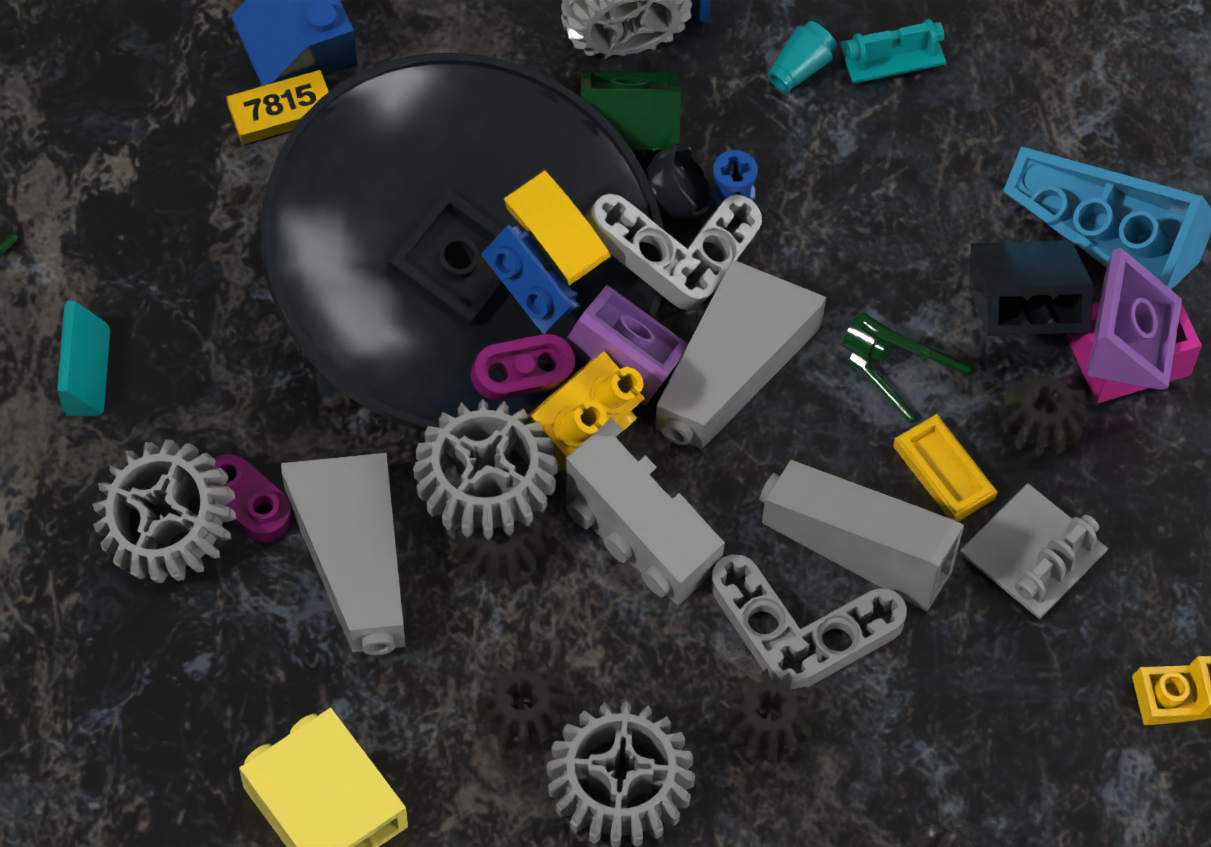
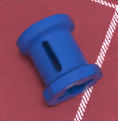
[711,150,758,208]

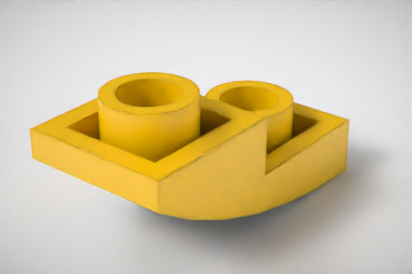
[504,170,610,285]
[1132,656,1211,725]

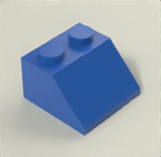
[231,0,357,86]

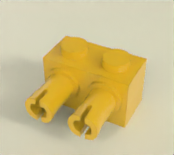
[528,351,645,474]

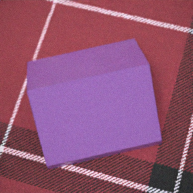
[1087,248,1182,390]
[565,285,688,406]

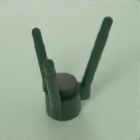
[842,312,972,423]

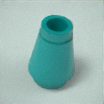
[767,21,837,93]

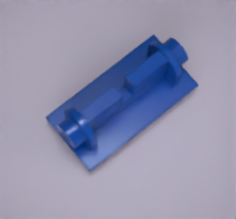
[481,225,580,334]

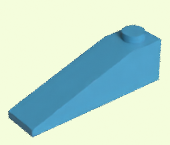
[1003,146,1211,290]

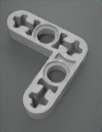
[585,194,762,310]
[711,554,907,692]

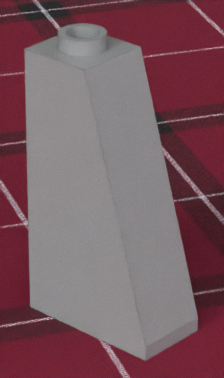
[655,259,826,449]
[281,453,406,655]
[759,460,964,612]

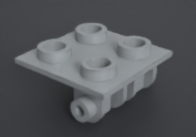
[959,483,1108,619]

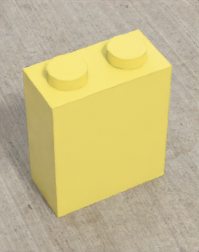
[239,707,408,847]

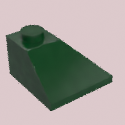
[581,71,681,158]

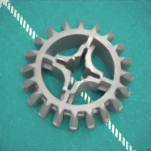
[561,0,692,59]
[413,399,558,541]
[92,440,237,583]
[547,700,695,847]

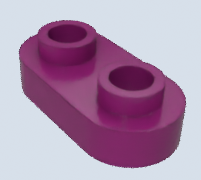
[471,334,575,400]
[214,454,292,542]

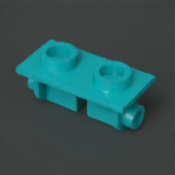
[839,19,946,84]

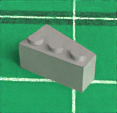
[566,418,725,606]

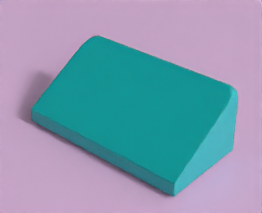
[57,301,110,416]

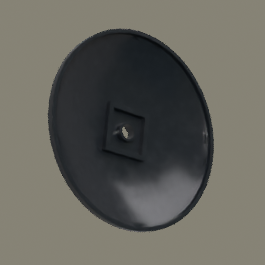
[260,53,663,432]

